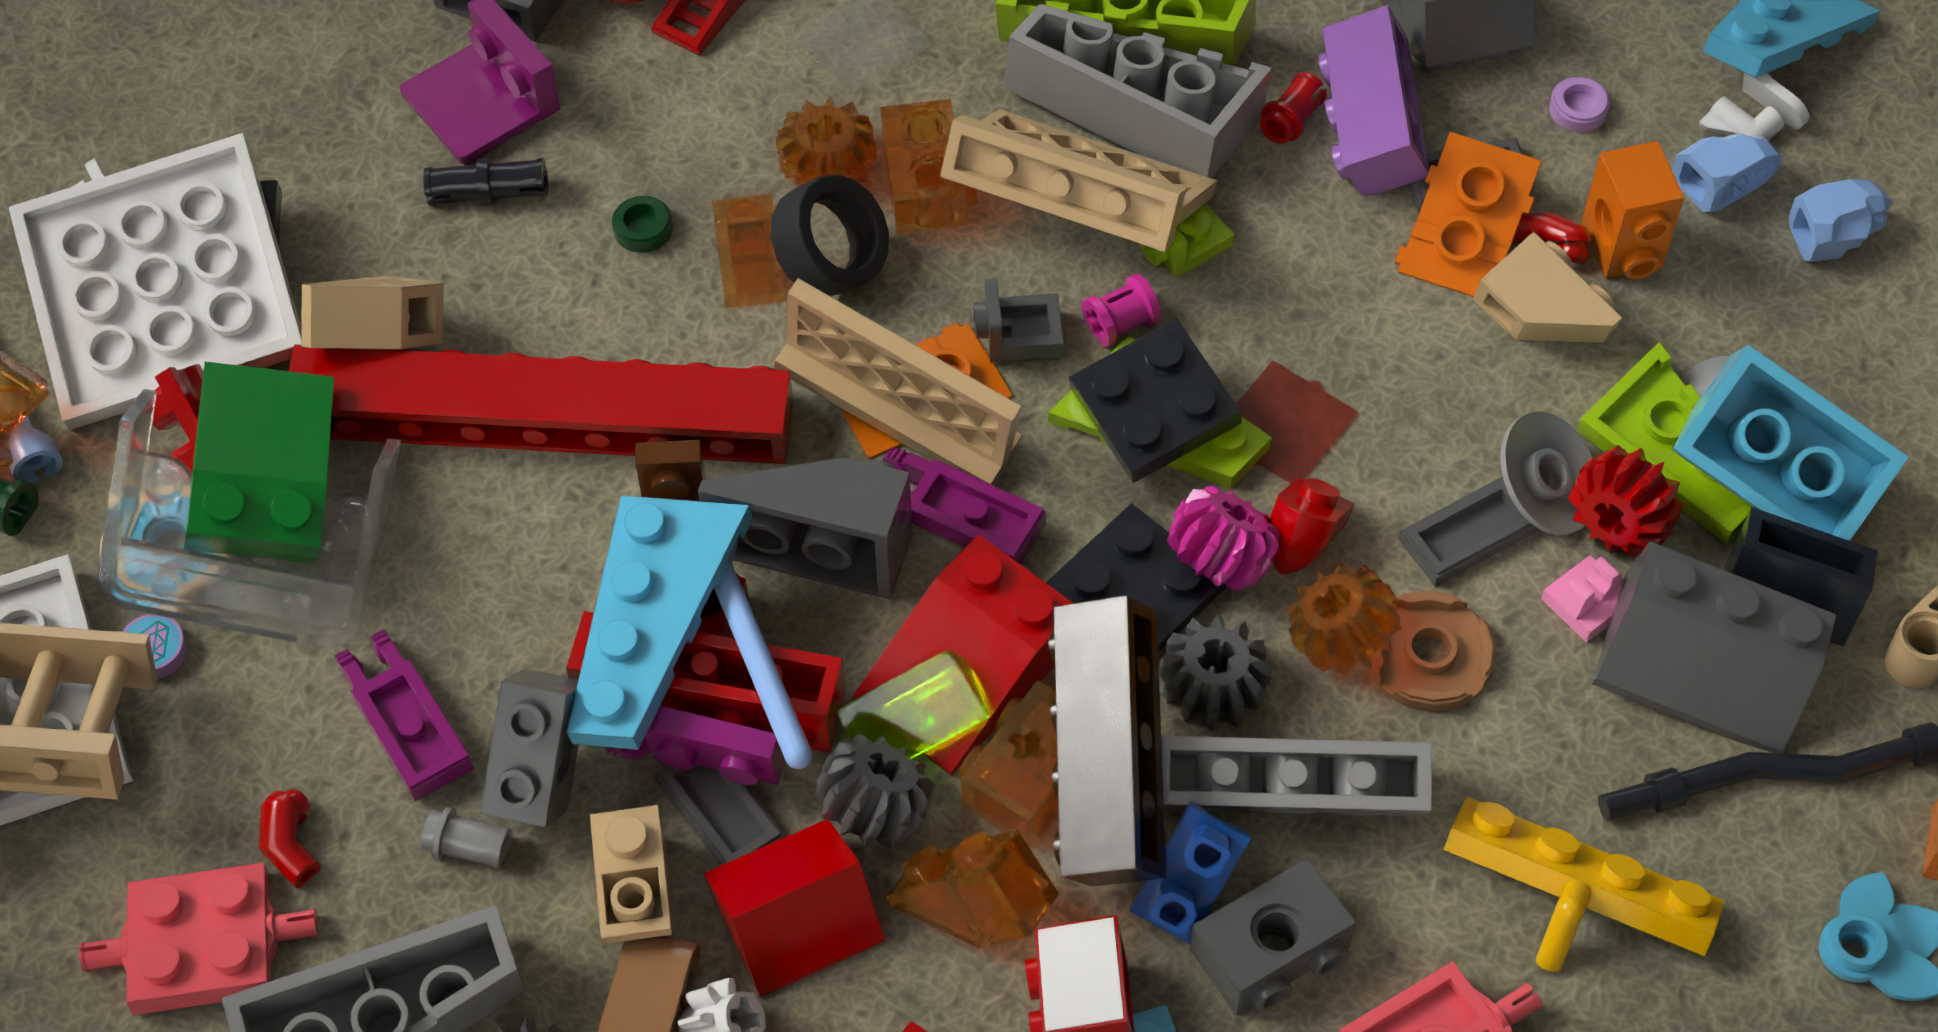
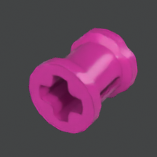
[1081,273,1162,348]

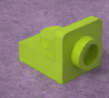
[1139,203,1235,278]

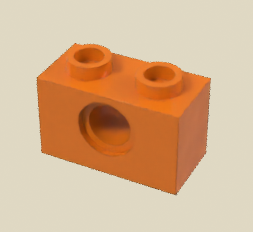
[1581,141,1684,280]

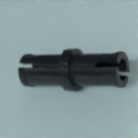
[423,158,549,206]

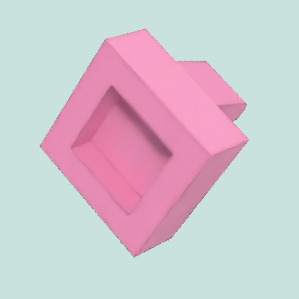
[1541,555,1622,643]

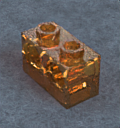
[880,99,977,234]

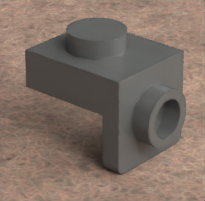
[973,279,1064,363]

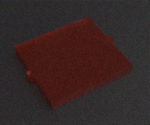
[1236,361,1358,484]

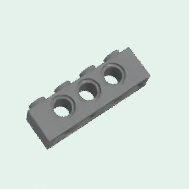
[1161,736,1432,818]

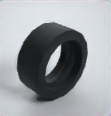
[771,174,889,296]

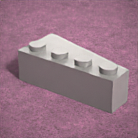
[1003,4,1272,179]
[222,905,525,1032]

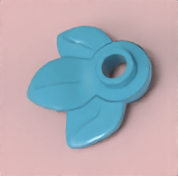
[1818,872,1938,1001]

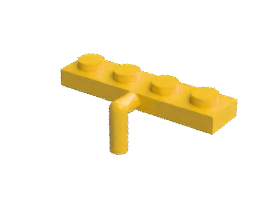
[1443,796,1725,972]

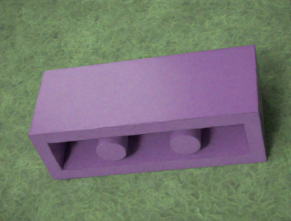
[1318,5,1429,195]

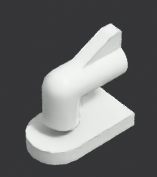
[1699,72,1810,141]

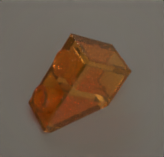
[886,829,1059,949]

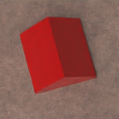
[704,820,885,997]

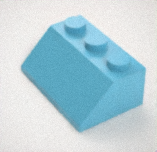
[1672,345,1909,541]

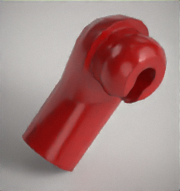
[1512,212,1592,263]
[258,789,321,889]

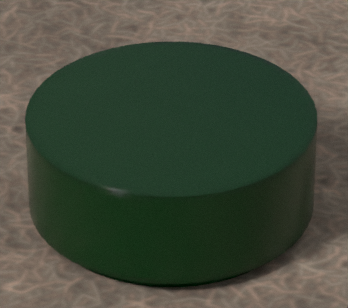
[612,196,673,253]

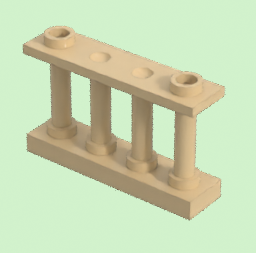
[0,623,157,800]

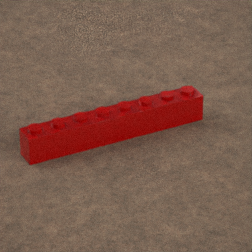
[289,344,793,464]

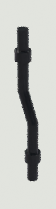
[1598,722,1938,821]

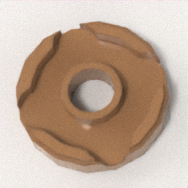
[1364,590,1497,712]

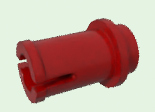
[1260,72,1327,144]

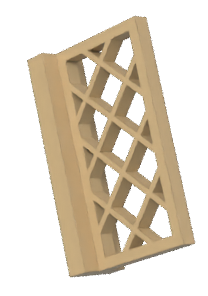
[940,109,1217,252]
[774,278,1022,485]

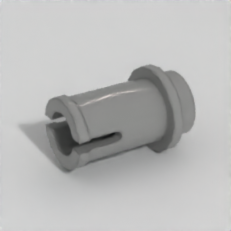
[421,807,513,870]

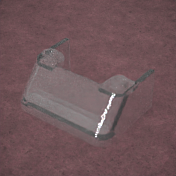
[98,389,401,648]

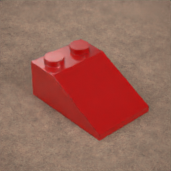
[852,534,1074,776]

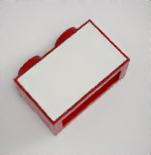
[1025,915,1135,1032]

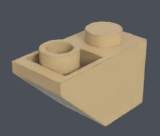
[1473,232,1622,343]
[301,276,444,349]
[590,805,672,944]

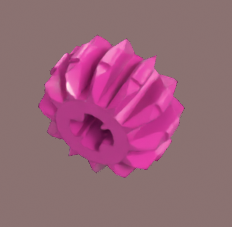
[1167,486,1281,591]

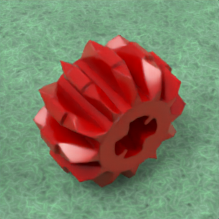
[1568,445,1685,558]

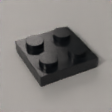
[1069,318,1242,483]
[1046,503,1226,653]

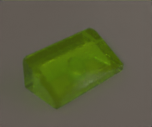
[837,650,991,760]

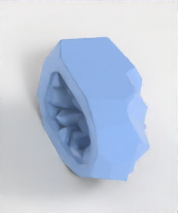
[1672,134,1782,212]
[1789,179,1893,262]

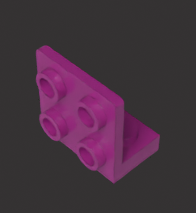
[400,0,560,164]

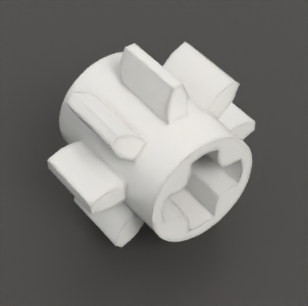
[678,978,766,1032]

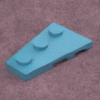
[1703,0,1880,78]

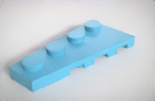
[567,496,753,750]

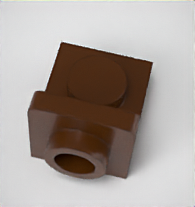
[635,440,706,501]

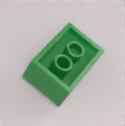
[184,361,334,564]

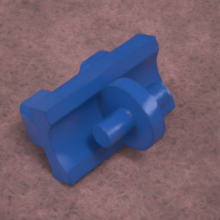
[1130,802,1251,944]

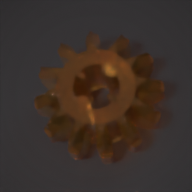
[776,96,877,187]
[1286,561,1402,677]

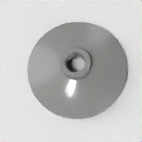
[1500,411,1593,535]

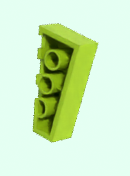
[995,0,1256,66]

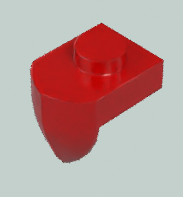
[1269,478,1355,574]

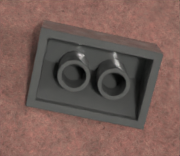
[1592,541,1836,753]

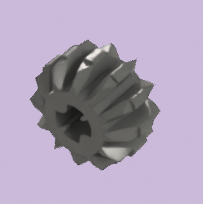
[1159,613,1272,730]
[814,734,934,848]

